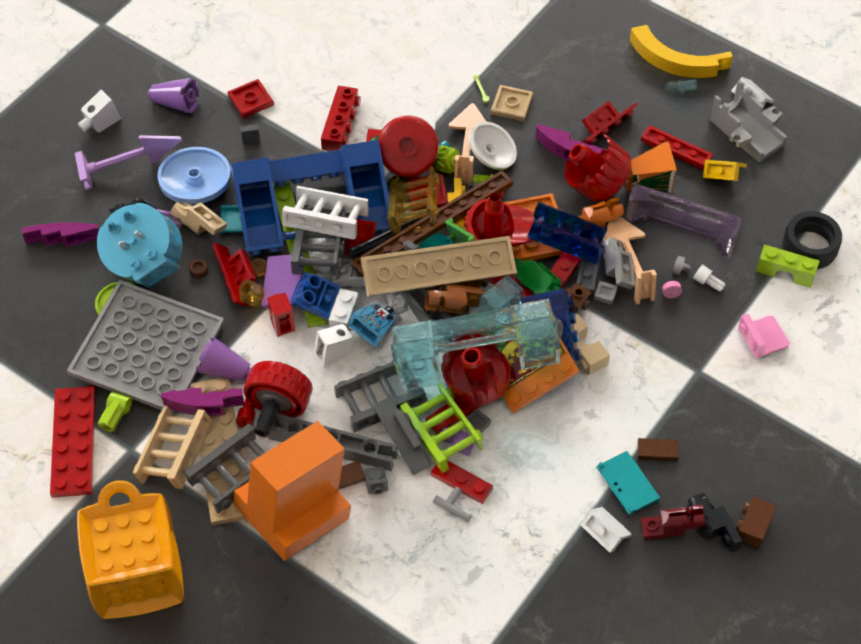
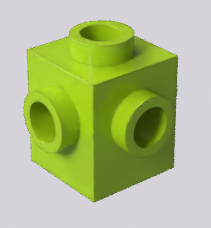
[433,145,460,174]

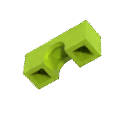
[756,244,819,288]

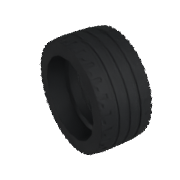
[783,211,842,270]

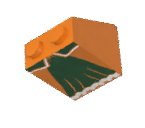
[624,142,677,197]

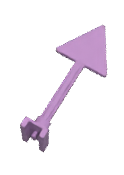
[75,135,182,191]

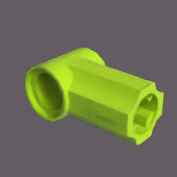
[98,392,132,432]

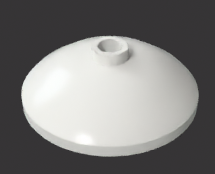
[469,122,517,170]

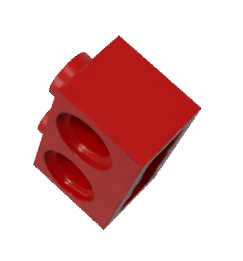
[267,292,295,337]

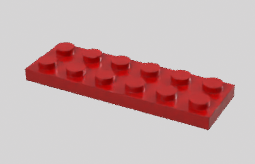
[50,386,96,498]

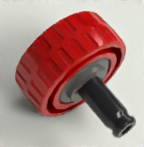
[243,361,313,437]

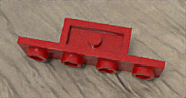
[582,101,638,145]
[212,242,257,307]

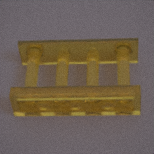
[387,167,441,234]

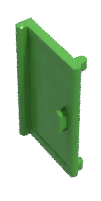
[445,218,476,244]

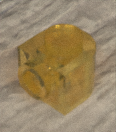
[239,280,265,306]

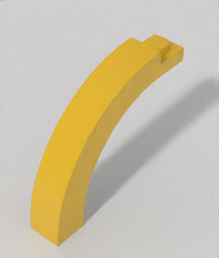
[630,25,733,78]

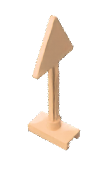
[448,103,487,184]
[603,217,657,305]

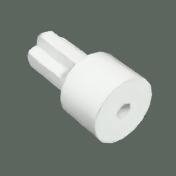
[693,264,725,292]

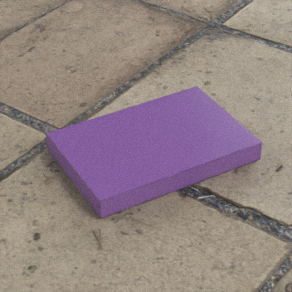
[261,254,304,309]

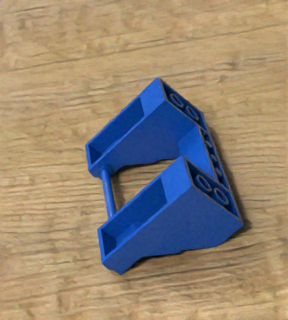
[231,140,394,255]

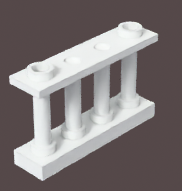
[282,186,368,240]

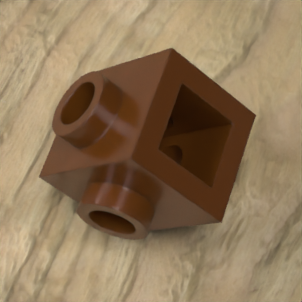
[560,283,591,315]

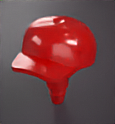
[464,192,535,246]

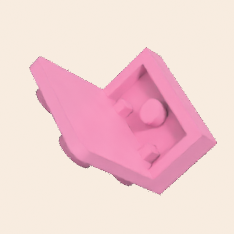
[738,314,790,358]

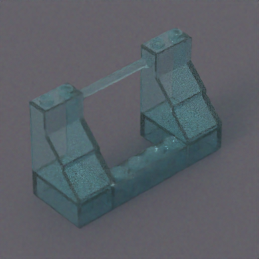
[391,299,560,391]

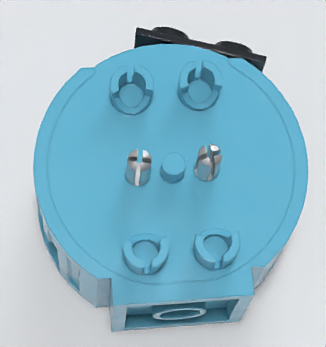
[97,198,182,288]

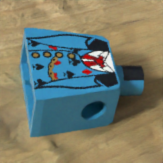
[348,303,395,348]

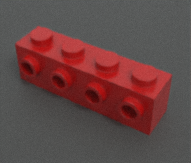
[321,85,361,151]

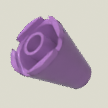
[148,78,199,113]
[196,336,251,382]

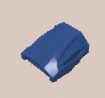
[291,272,341,320]

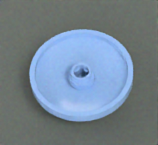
[158,147,231,204]

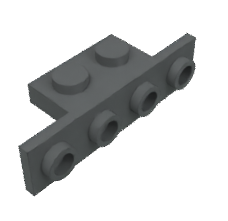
[373,396,431,475]

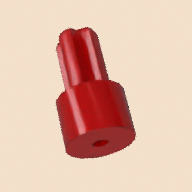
[236,398,256,428]

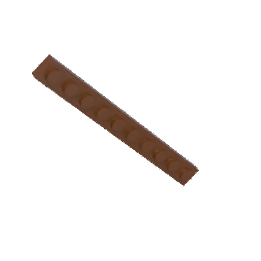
[351,170,513,277]

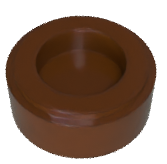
[189,259,208,278]

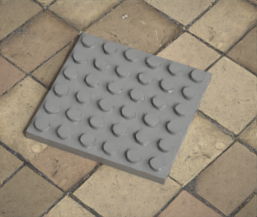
[67,280,224,415]

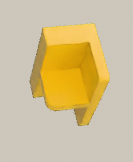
[703,160,747,181]

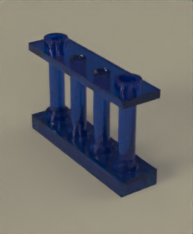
[527,202,608,265]

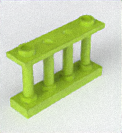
[400,382,484,473]

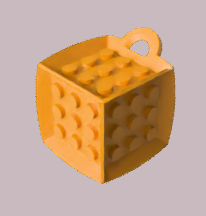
[77,481,184,619]

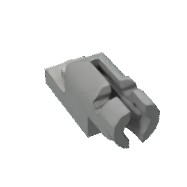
[602,238,635,290]

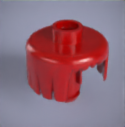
[378,115,439,178]
[564,135,631,202]
[441,333,511,407]

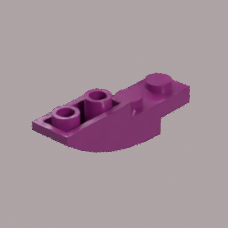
[535,124,603,163]
[161,387,244,416]

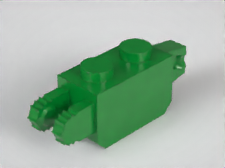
[514,258,565,305]

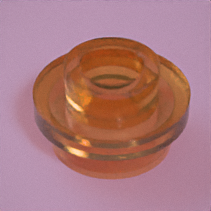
[251,258,267,276]

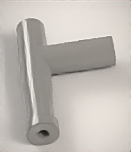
[433,487,472,522]

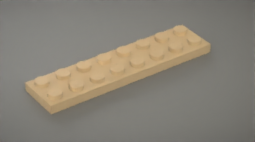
[361,236,517,297]
[190,378,246,526]

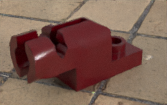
[641,505,705,540]

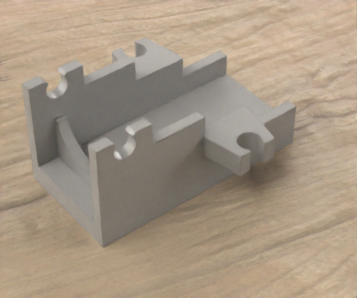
[710,80,787,163]

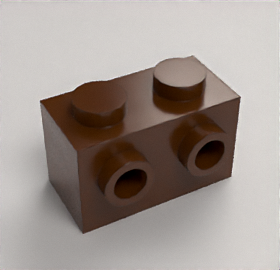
[736,496,776,549]

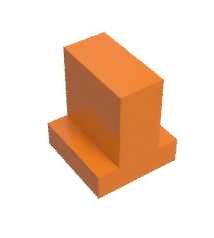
[233,421,351,561]

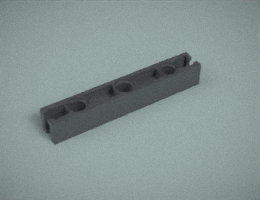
[268,414,398,472]

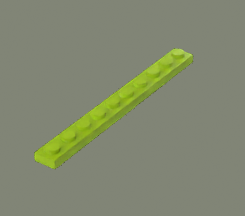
[273,182,327,328]

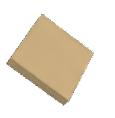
[491,85,533,122]

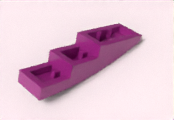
[21,222,99,247]

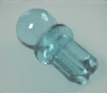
[665,79,697,95]

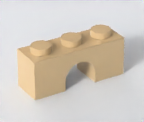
[557,313,610,375]

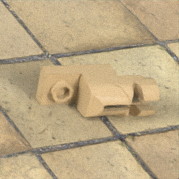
[171,202,227,235]

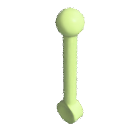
[473,74,489,103]

